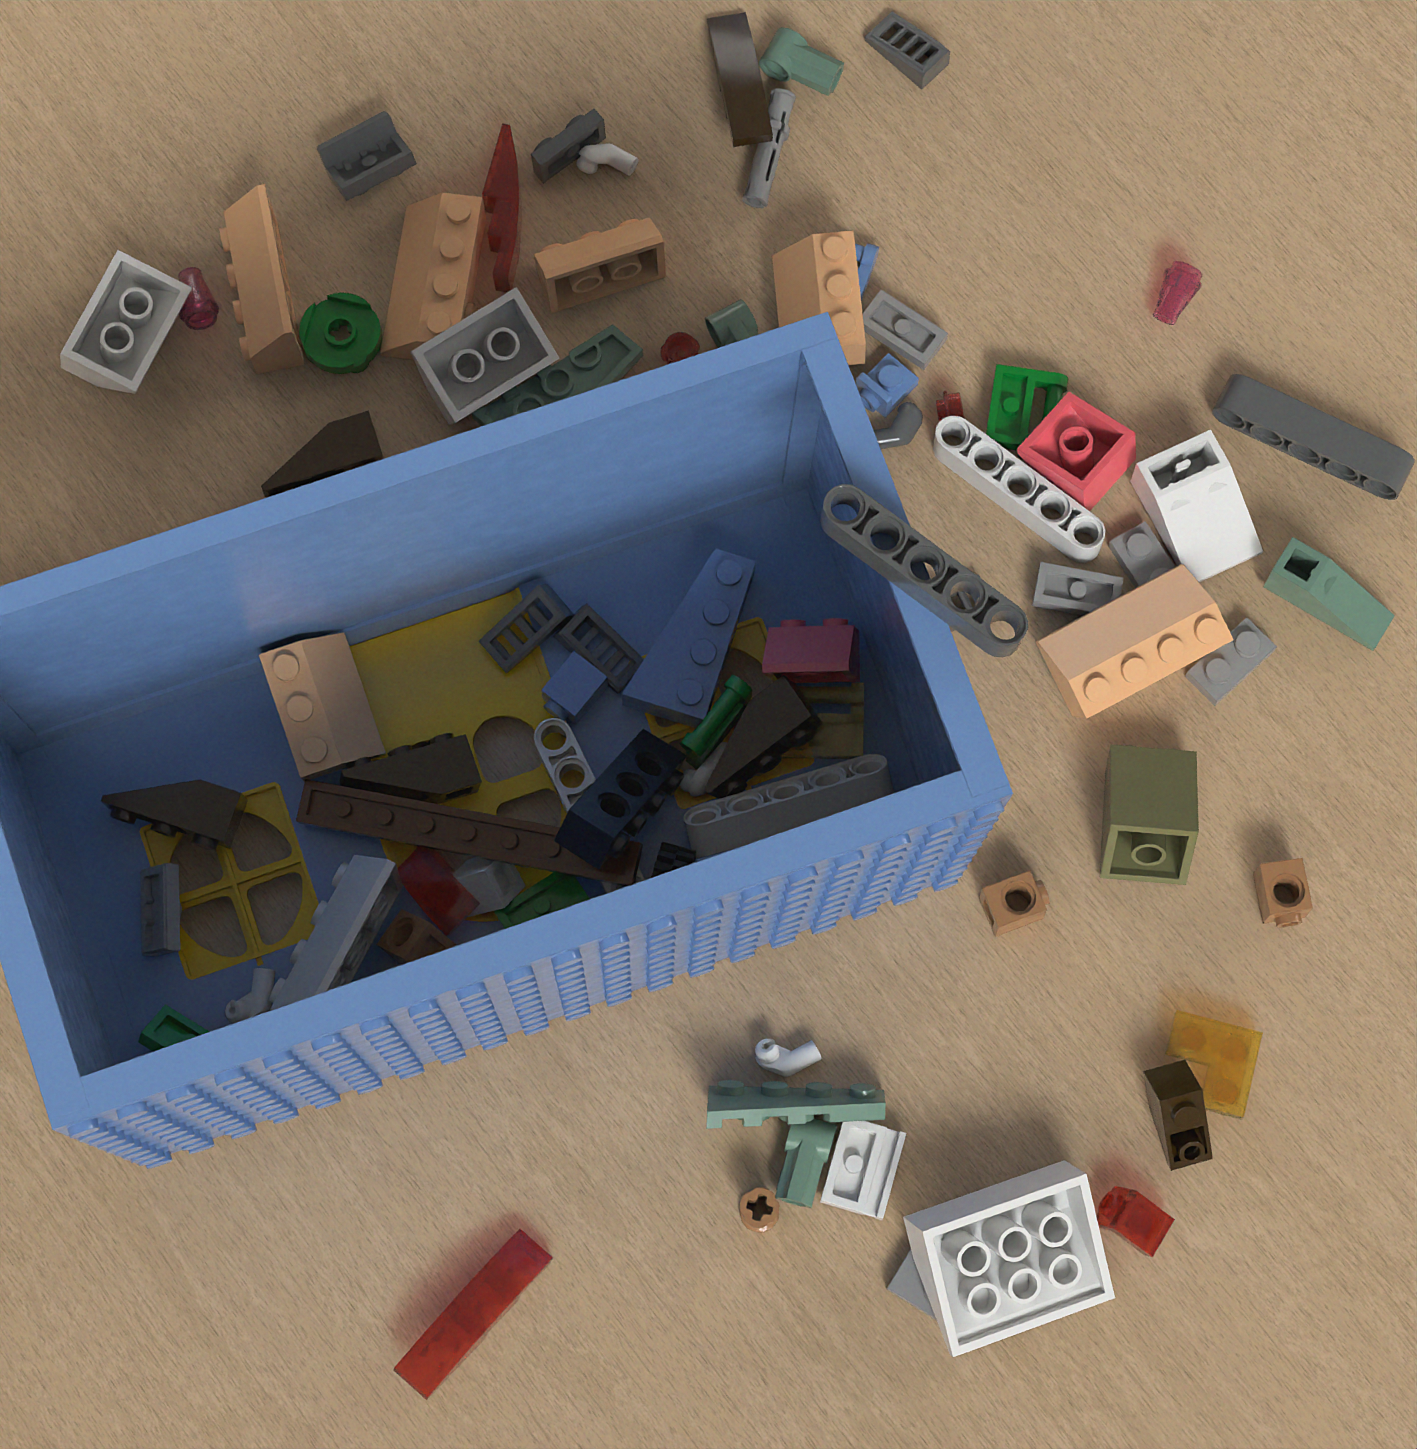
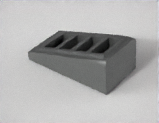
[865,12,950,90]
[479,584,574,673]
[553,603,644,694]

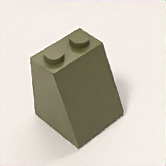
[1100,744,1199,885]

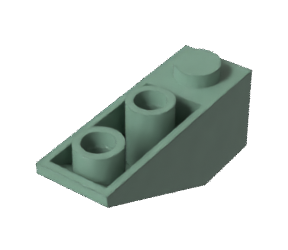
[1263,537,1395,651]

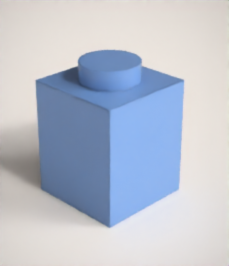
[541,651,608,725]

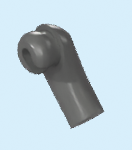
[874,402,923,449]

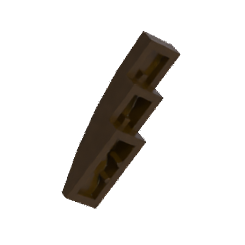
[707,12,773,147]

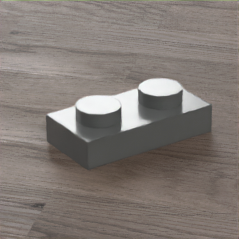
[531,108,606,184]

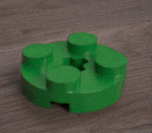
[299,292,383,374]

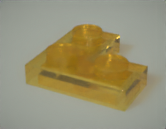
[1165,1010,1263,1120]

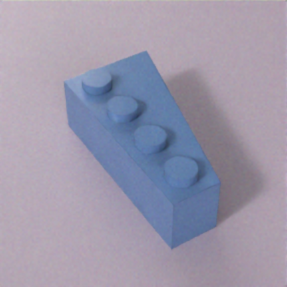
[622,548,756,728]

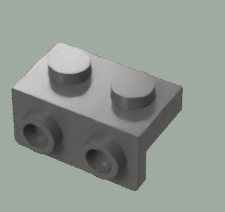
[317,111,417,201]

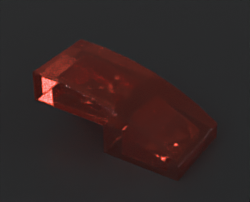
[398,846,481,936]

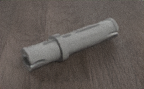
[742,88,796,208]

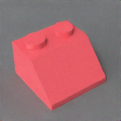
[1017,392,1136,511]
[762,618,860,683]

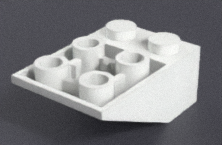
[1130,430,1263,582]

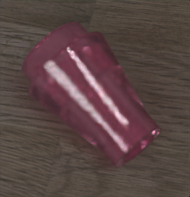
[1153,261,1203,325]
[178,267,219,330]

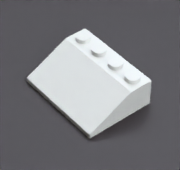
[268,855,403,1011]
[903,1160,1115,1357]

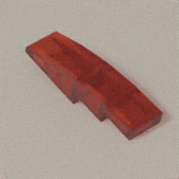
[482,123,522,293]
[393,1229,553,1400]

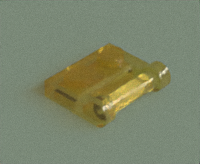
[780,683,864,759]

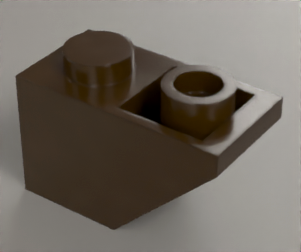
[1143,1059,1213,1171]

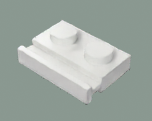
[820,1121,906,1220]

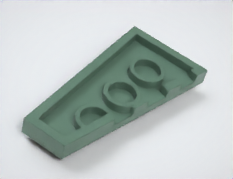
[472,325,643,426]
[706,1080,886,1129]

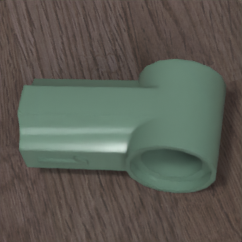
[759,27,844,96]
[705,299,758,348]
[775,1119,837,1208]

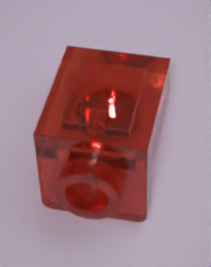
[1096,1186,1175,1257]

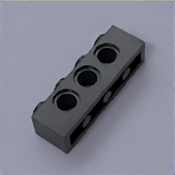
[554,728,687,869]

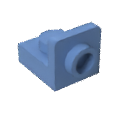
[856,353,919,418]

